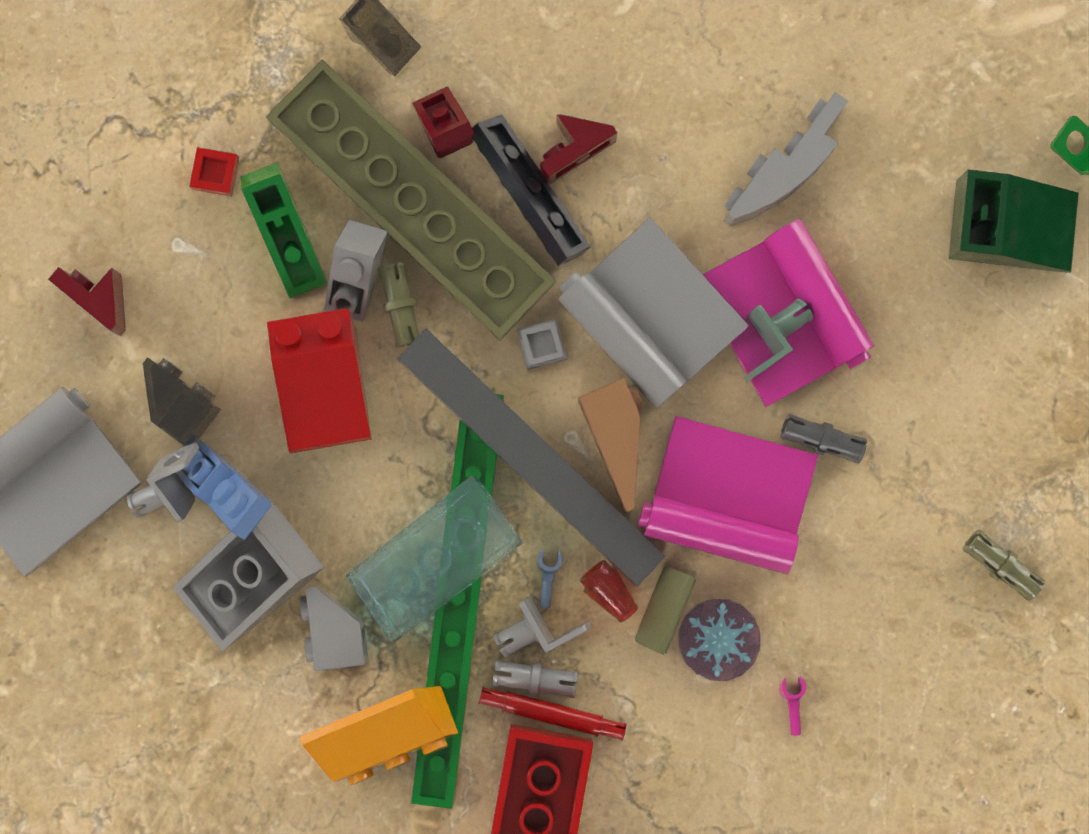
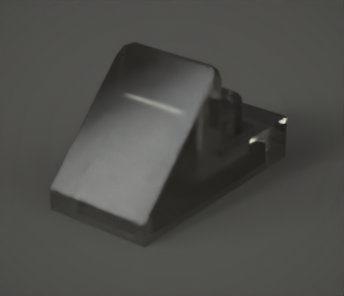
[339,0,421,76]

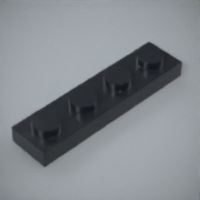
[471,115,591,266]

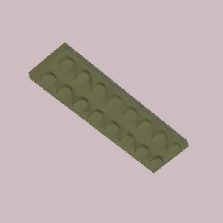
[266,59,556,341]

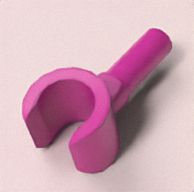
[779,677,806,736]

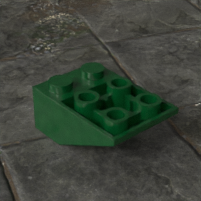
[949,169,1079,273]

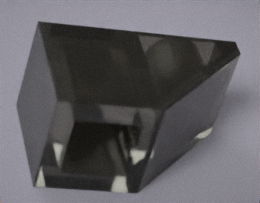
[143,357,221,446]

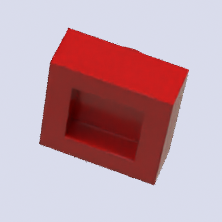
[189,147,239,197]

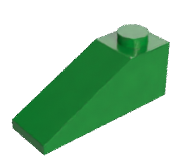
[240,162,327,299]

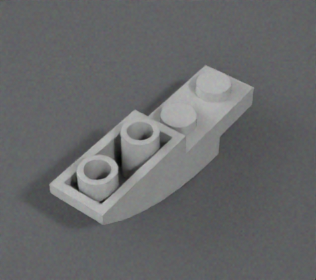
[723,92,848,226]

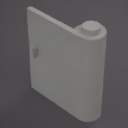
[558,217,749,409]
[0,387,142,577]

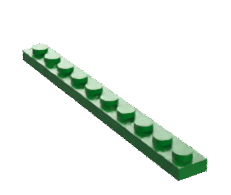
[411,394,504,809]

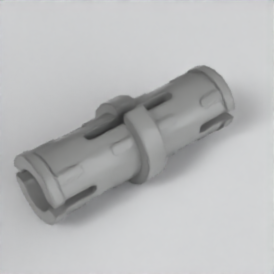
[492,659,578,698]

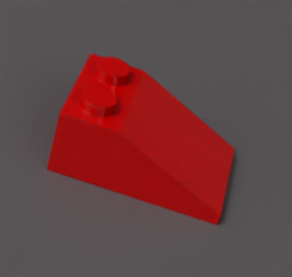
[267,308,372,454]

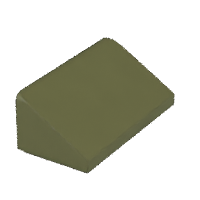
[635,567,696,655]

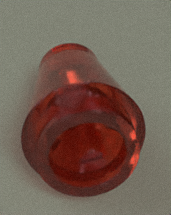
[580,560,639,623]

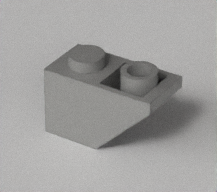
[324,219,388,322]
[300,586,369,671]

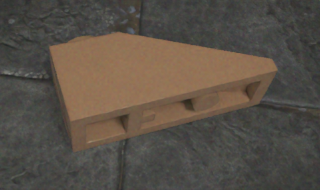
[578,378,644,513]

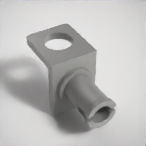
[127,442,199,522]
[494,596,592,658]

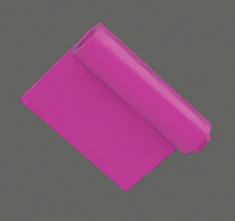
[703,219,875,408]
[638,416,818,575]

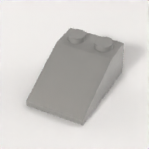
[173,504,324,652]

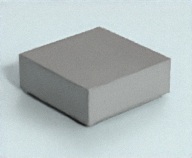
[517,319,567,370]

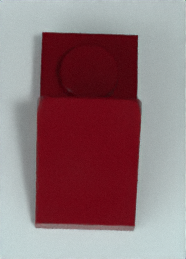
[412,86,475,158]
[540,114,618,185]
[48,267,126,336]

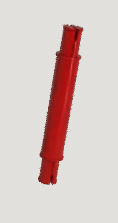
[478,686,627,741]

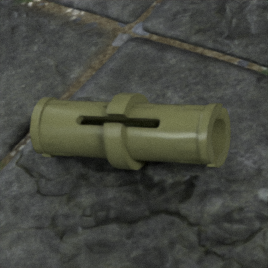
[378,262,419,348]
[963,530,1045,601]

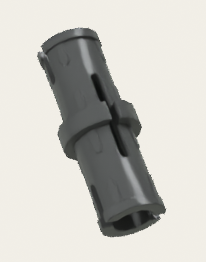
[780,414,867,464]

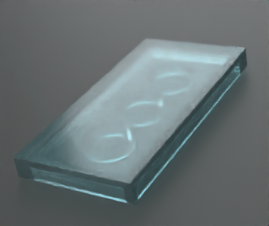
[346,475,523,643]

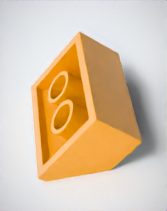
[299,686,458,785]

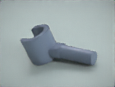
[538,549,563,608]

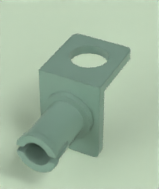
[744,298,813,383]

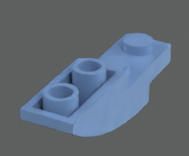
[176,440,272,540]

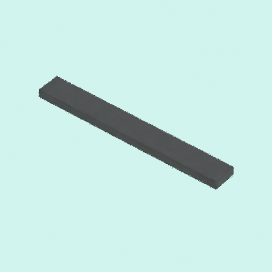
[397,328,665,586]

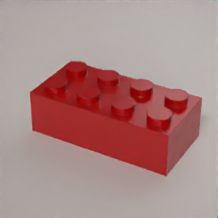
[491,724,593,834]

